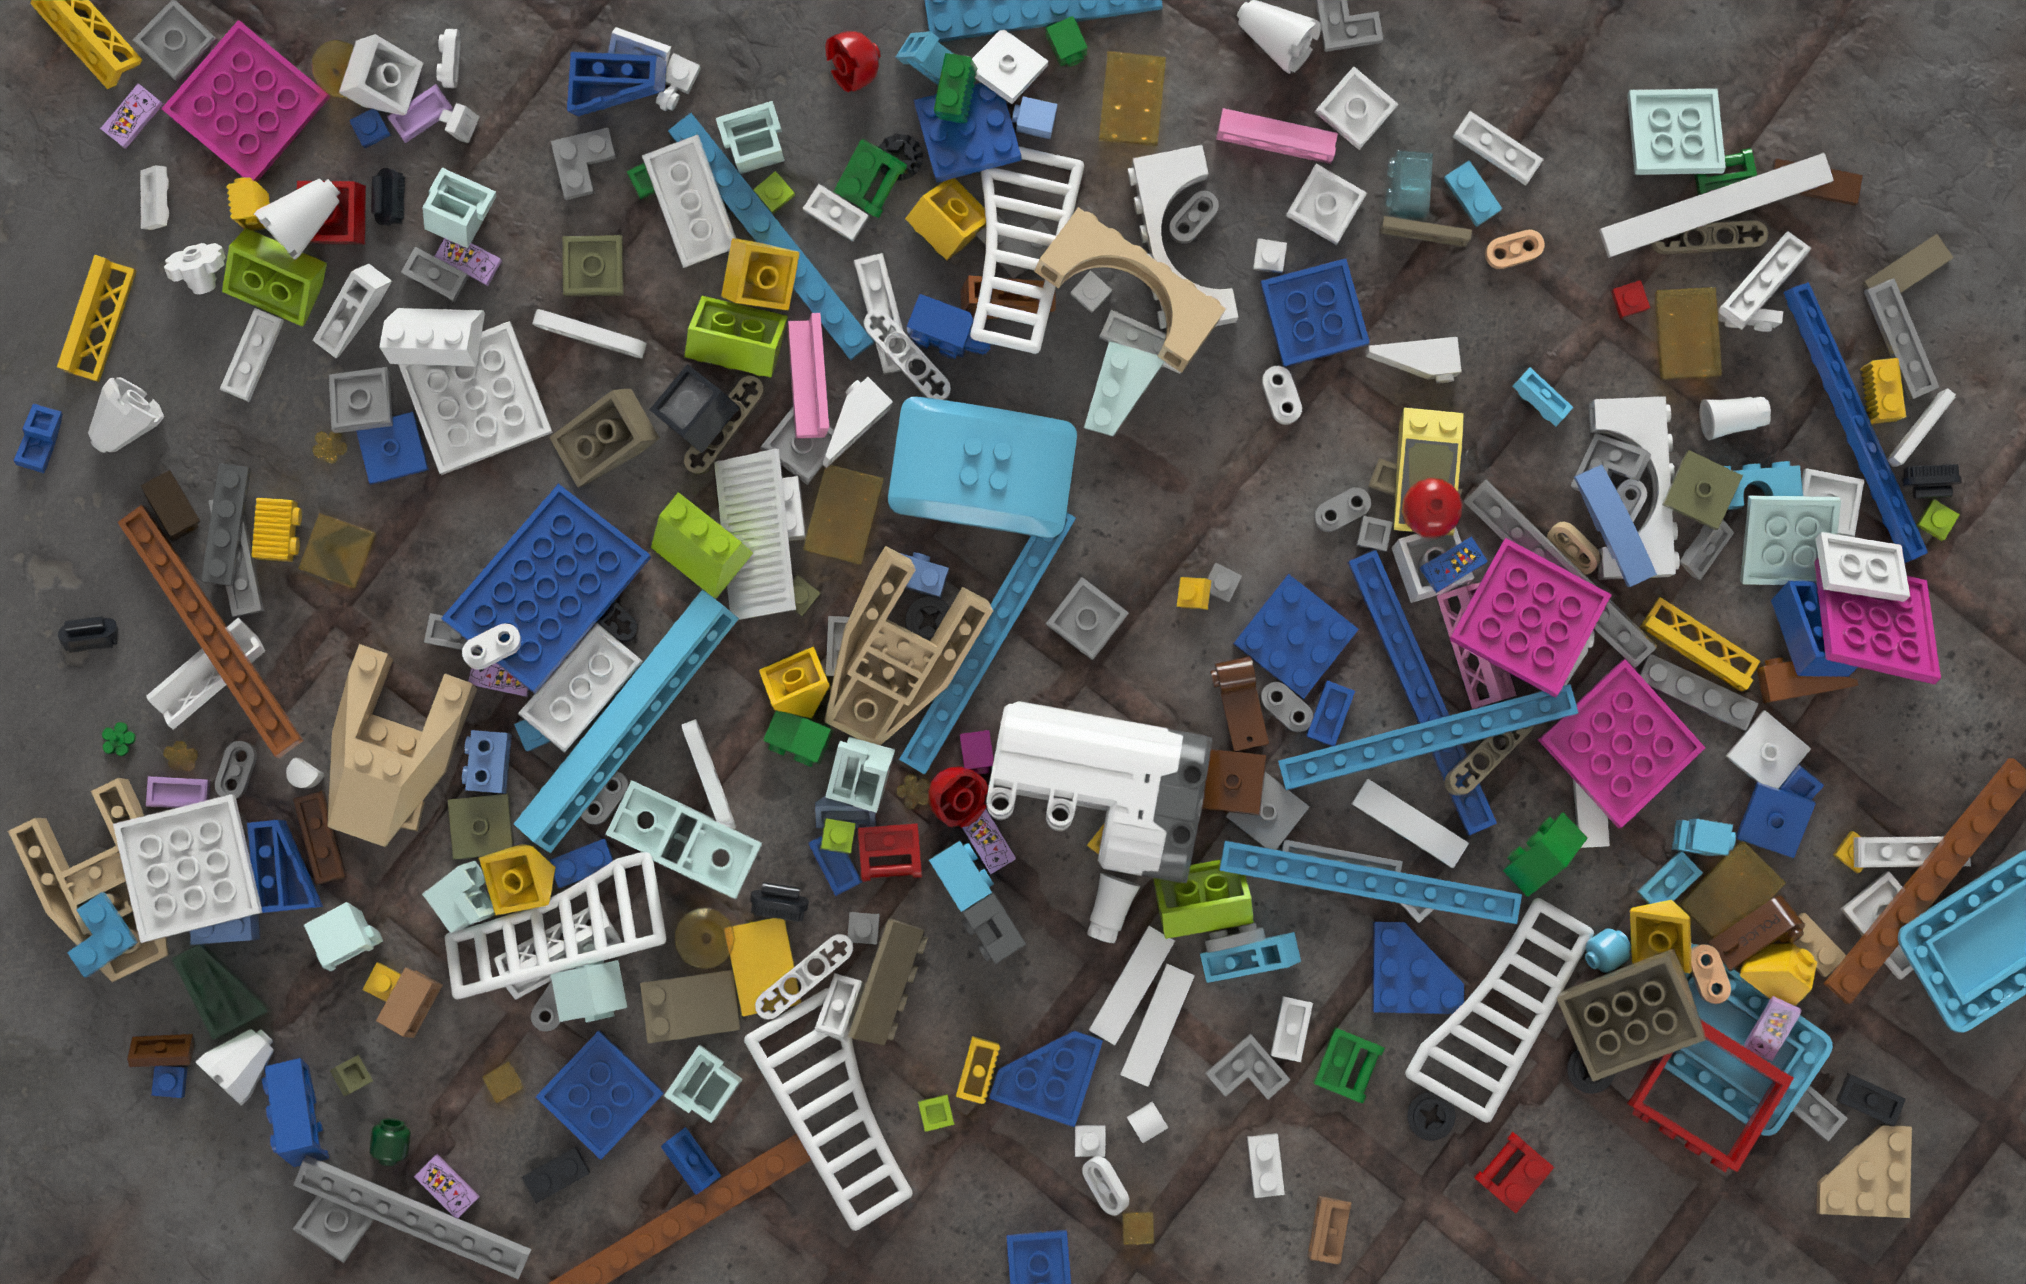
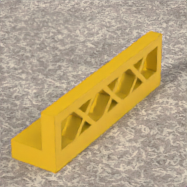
[30,0,142,89]
[57,255,136,382]
[1639,597,1761,691]

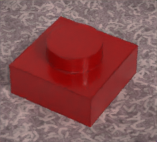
[1611,280,1650,319]

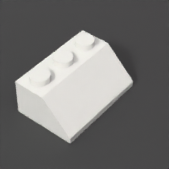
[380,308,485,366]

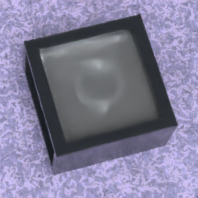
[649,364,740,453]

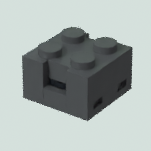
[961,892,1026,964]

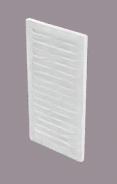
[714,449,796,621]

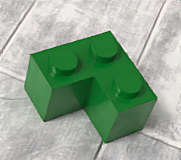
[763,710,834,767]
[1503,812,1588,897]

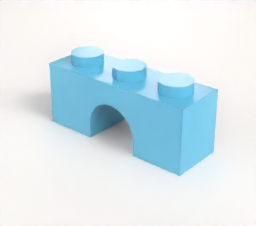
[1724,461,1803,510]
[1672,819,1736,856]

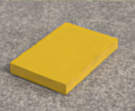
[725,917,802,1017]

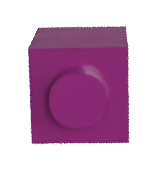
[960,730,994,775]

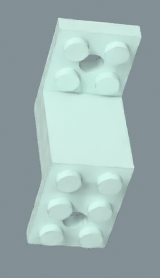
[605,780,762,899]

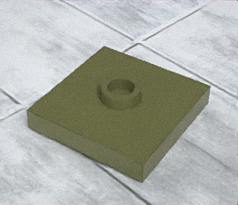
[562,235,624,297]
[1662,450,1743,530]
[448,794,514,860]

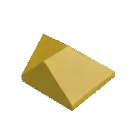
[759,646,831,719]
[479,844,555,916]
[1630,900,1692,974]

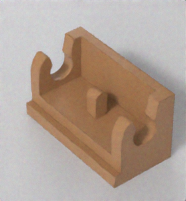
[376,967,443,1038]
[1307,1196,1352,1264]

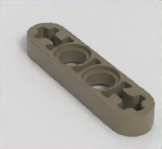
[1651,221,1768,254]
[684,376,764,475]
[1444,726,1534,796]

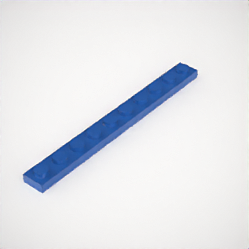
[1783,282,1928,563]
[1347,550,1497,835]

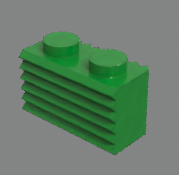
[933,53,978,123]

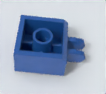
[907,294,991,359]

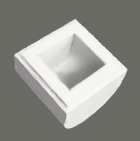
[286,758,324,789]
[1127,1102,1168,1143]

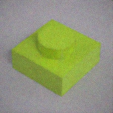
[753,171,795,214]
[1916,499,1959,541]
[820,818,856,854]
[918,1094,954,1132]

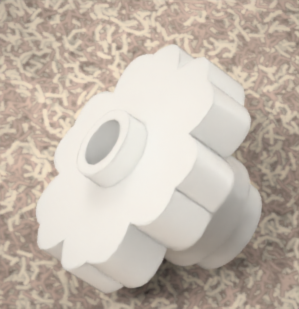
[164,243,226,294]

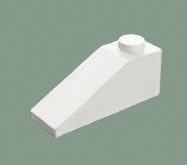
[313,264,392,358]
[1365,337,1461,383]
[822,377,893,468]

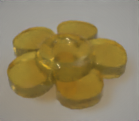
[312,431,347,463]
[163,741,198,771]
[896,774,930,809]

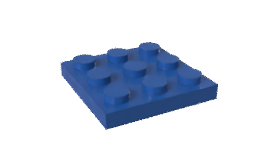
[914,83,1022,183]
[1260,258,1370,367]
[1233,574,1359,700]
[536,1030,665,1160]

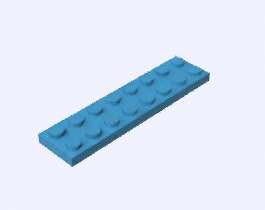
[924,0,1163,42]

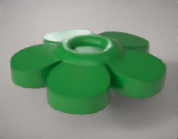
[102,722,136,756]

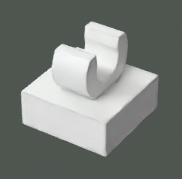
[439,103,479,143]

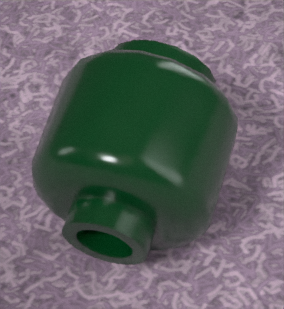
[369,1118,411,1166]

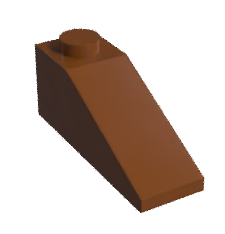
[960,276,1056,319]
[1756,657,1859,703]

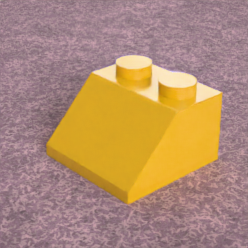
[905,178,986,260]
[721,238,800,311]
[1740,943,1817,1006]

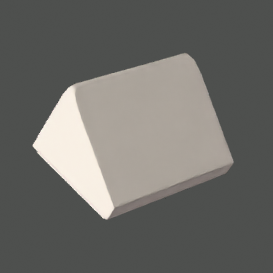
[815,973,865,1043]

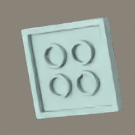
[1627,89,1726,175]
[1740,496,1841,585]

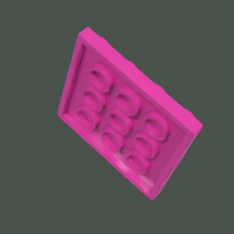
[162,20,330,182]
[1449,538,1612,698]
[1814,558,1941,685]
[1538,659,1705,828]

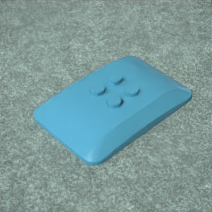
[888,396,1077,538]
[1898,850,2026,1033]
[1653,944,1833,1136]

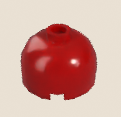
[825,31,881,92]
[1401,478,1463,538]
[928,766,989,828]

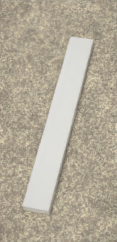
[1599,153,1834,258]

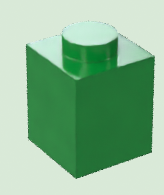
[1046,16,1088,67]

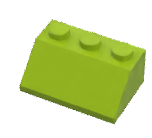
[222,228,327,327]
[685,296,788,377]
[651,492,753,599]
[1153,860,1254,939]

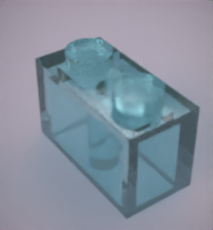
[1386,151,1433,218]

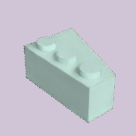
[1084,341,1165,437]

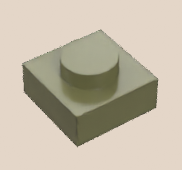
[793,575,821,617]
[330,1055,373,1097]

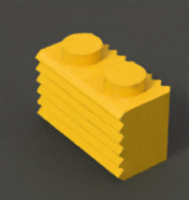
[226,177,270,231]
[1860,358,1906,424]
[251,498,302,562]
[956,1036,1001,1104]

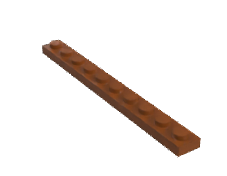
[117,505,304,758]
[1824,758,2026,1004]
[547,1127,823,1284]

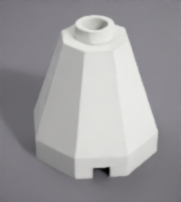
[88,377,164,453]
[196,1029,274,1106]

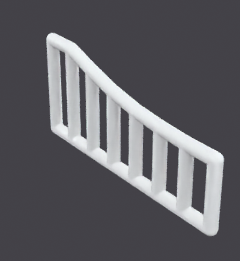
[970,146,1084,354]
[445,852,666,999]
[1405,898,1594,1123]
[744,988,913,1231]

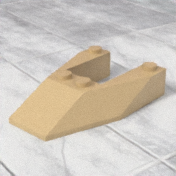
[824,546,993,745]
[328,644,477,847]
[8,778,169,982]

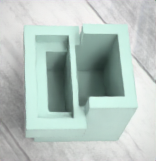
[716,101,785,174]
[422,168,496,248]
[826,737,895,813]
[422,861,495,933]
[304,902,383,971]
[551,960,627,1022]
[664,1045,743,1123]

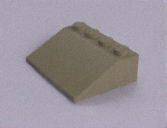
[848,918,928,1045]
[1556,948,1706,1081]

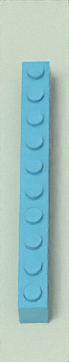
[514,589,739,853]

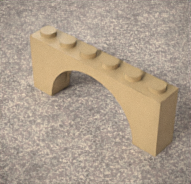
[1034,207,1226,373]

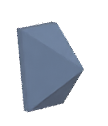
[815,796,876,828]

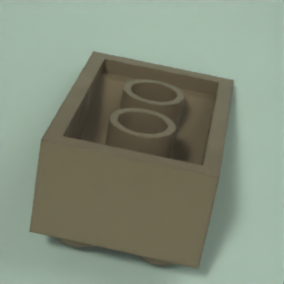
[549,389,660,488]
[640,970,741,1043]

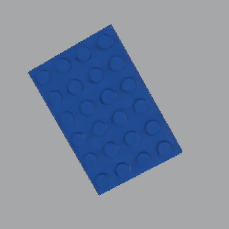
[441,483,651,694]

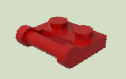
[858,823,922,882]
[1474,1132,1555,1213]

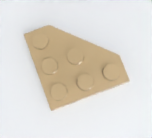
[1816,1125,1912,1218]

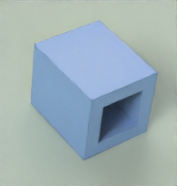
[1012,97,1057,139]

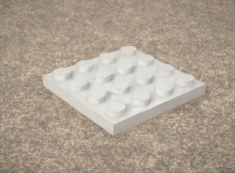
[398,321,553,475]
[113,794,263,943]

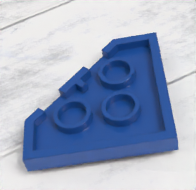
[1372,922,1464,1014]
[989,1031,1103,1127]

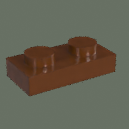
[127,1034,195,1067]

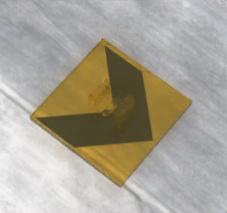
[298,513,376,589]

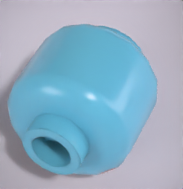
[1585,928,1631,973]

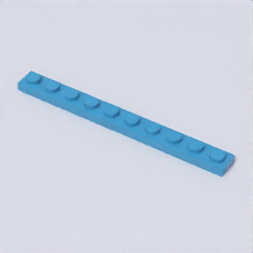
[668,113,874,361]
[899,512,1076,775]
[1278,684,1579,791]
[1219,841,1522,924]

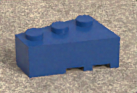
[567,52,667,116]
[1771,581,1858,677]
[247,820,323,913]
[262,1058,329,1167]

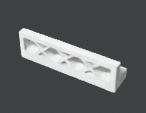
[147,618,265,730]
[494,902,621,1000]

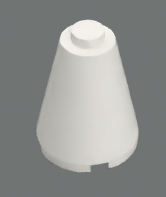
[1237,0,1322,73]
[254,178,340,260]

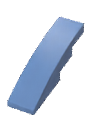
[1574,465,1657,587]

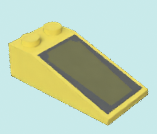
[1394,408,1464,536]

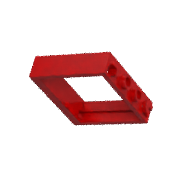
[1627,1019,1794,1172]

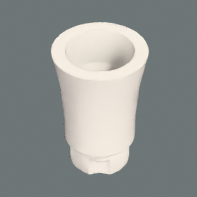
[1699,397,1771,440]
[1087,873,1140,943]

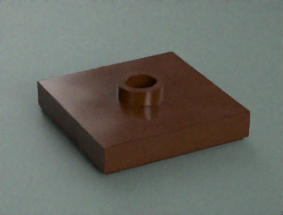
[1202,749,1267,816]

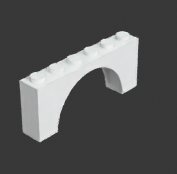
[1127,145,1238,329]
[1589,397,1680,580]

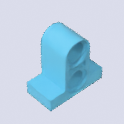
[895,32,953,85]

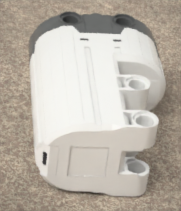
[987,701,1212,883]

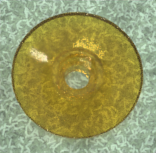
[312,40,354,99]
[675,908,735,969]

